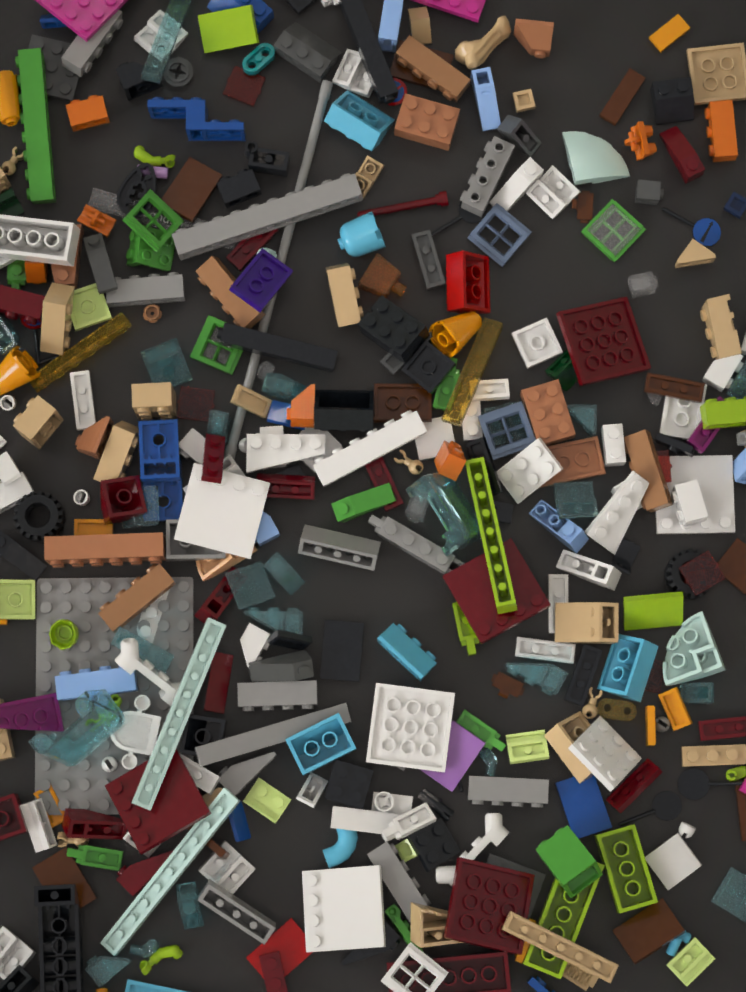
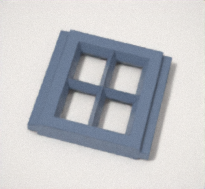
[467,203,532,267]
[477,401,536,460]

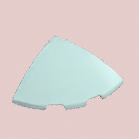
[562,131,630,185]
[663,611,726,686]

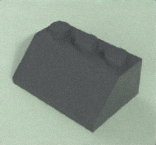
[273,22,342,83]

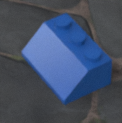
[207,0,274,34]

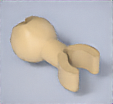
[1,146,24,176]
[394,450,424,475]
[582,687,602,719]
[57,832,89,848]

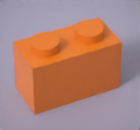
[66,95,110,132]
[434,441,466,481]

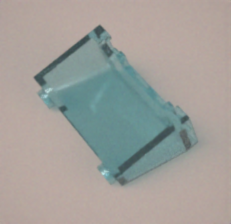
[406,471,481,557]
[28,689,125,767]

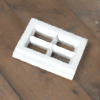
[381,942,449,992]

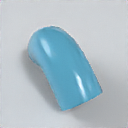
[323,829,358,869]

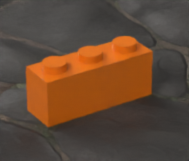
[705,100,738,162]

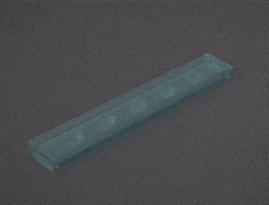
[141,0,191,84]

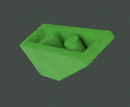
[331,483,397,523]

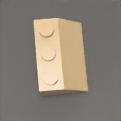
[544,711,593,784]

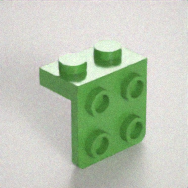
[126,225,175,271]

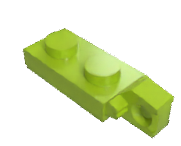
[452,602,479,656]

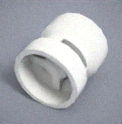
[374,792,394,812]

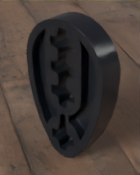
[117,163,157,218]

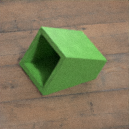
[535,825,603,898]

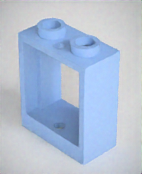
[378,0,404,53]

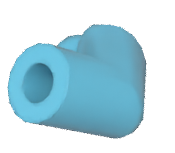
[666,930,691,957]

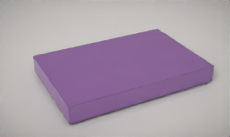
[419,720,486,792]

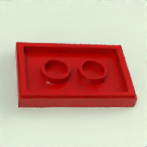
[246,918,313,979]

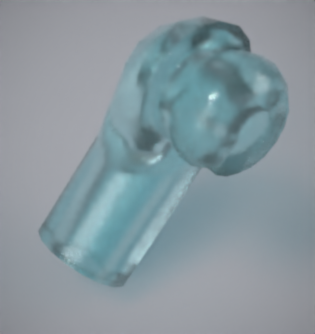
[479,748,498,777]
[129,939,159,958]

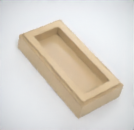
[230,384,273,418]

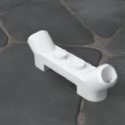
[115,638,181,706]
[436,813,510,887]

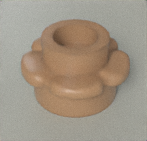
[143,304,162,323]

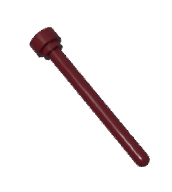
[357,190,449,217]

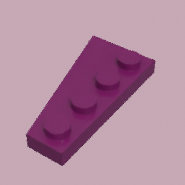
[0,693,64,732]

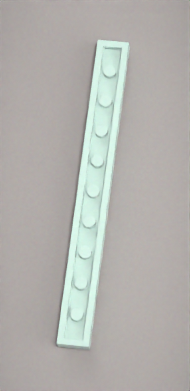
[131,617,226,811]
[100,788,241,956]

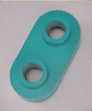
[242,43,275,75]

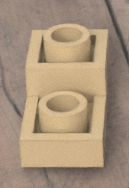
[355,155,385,198]

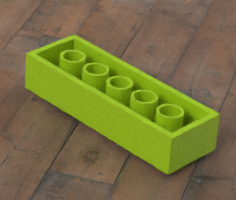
[522,862,605,979]

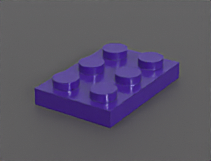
[229,248,293,313]

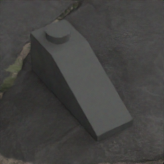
[83,233,118,295]
[249,650,314,682]

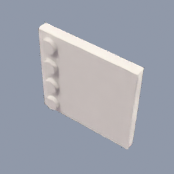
[656,455,735,534]
[174,463,270,559]
[366,683,455,772]
[302,865,386,952]

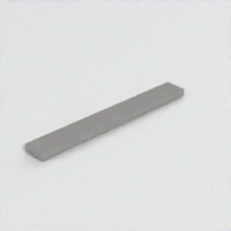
[194,703,352,767]

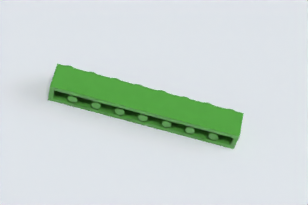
[15,48,56,205]

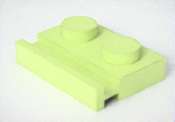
[506,729,550,765]
[243,778,291,824]
[666,937,716,987]

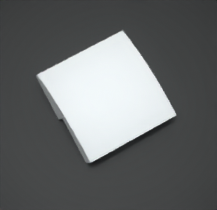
[134,10,188,63]
[332,48,373,98]
[526,165,581,219]
[645,833,702,890]
[198,840,256,894]
[0,926,36,980]

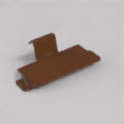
[572,191,594,223]
[491,672,525,699]

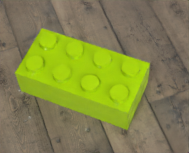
[594,824,658,914]

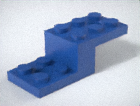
[147,97,246,141]
[138,419,183,523]

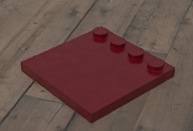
[556,296,651,386]
[442,538,551,645]
[105,748,212,855]
[444,857,535,955]

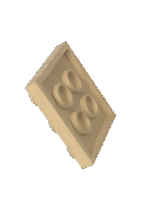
[686,42,746,106]

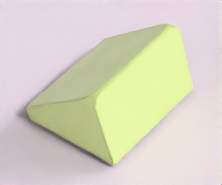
[394,839,417,862]

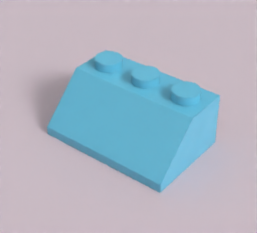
[324,90,395,151]
[377,623,437,682]
[597,634,659,702]
[285,713,357,776]

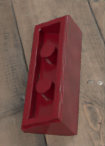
[256,473,316,500]
[204,652,234,714]

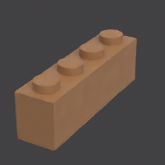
[395,35,471,103]
[196,256,265,329]
[624,429,673,513]
[98,563,176,633]

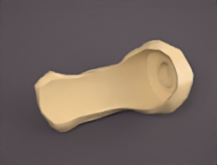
[455,16,511,70]

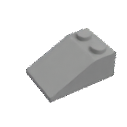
[166,519,226,561]

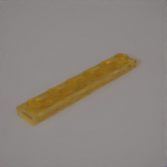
[30,312,132,393]
[441,317,503,427]

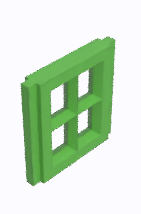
[122,189,184,252]

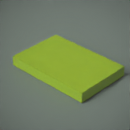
[198,5,259,53]
[623,591,684,631]

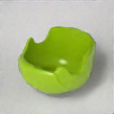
[49,619,79,650]

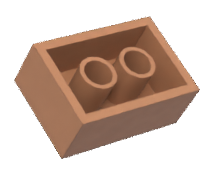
[394,93,460,151]
[520,379,576,446]

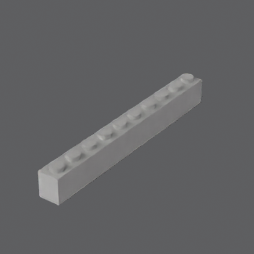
[172,173,363,260]

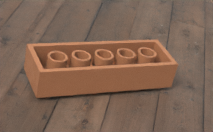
[44,532,166,568]

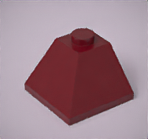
[100,475,147,525]

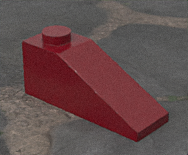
[659,126,705,184]
[194,566,247,624]
[62,808,127,840]
[116,850,174,896]

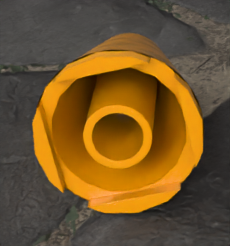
[0,70,20,127]
[429,311,482,357]
[0,346,41,396]

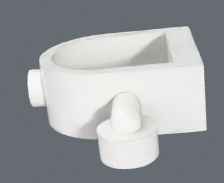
[106,695,163,770]

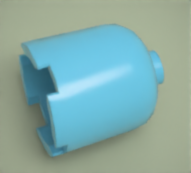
[337,211,386,257]

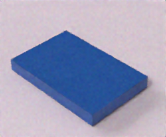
[555,775,612,839]

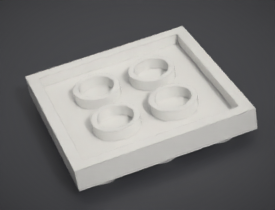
[568,716,642,792]

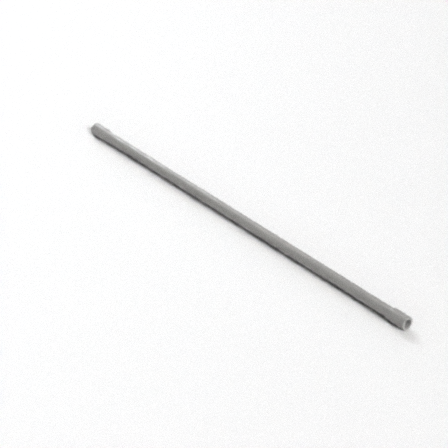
[224,80,333,460]

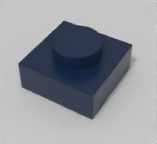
[723,192,746,219]

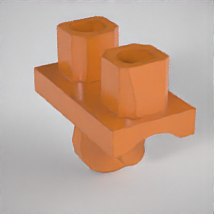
[624,121,657,161]
[77,204,117,238]

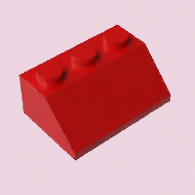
[446,250,490,314]

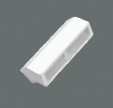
[20,798,57,853]

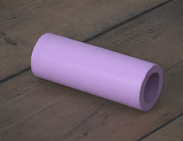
[137,164,169,179]

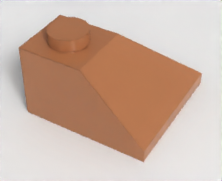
[513,19,554,59]
[75,416,114,460]

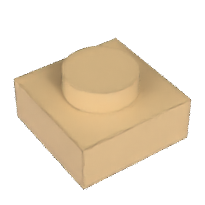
[512,89,536,113]

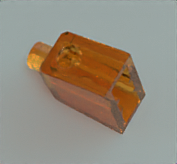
[358,253,407,298]

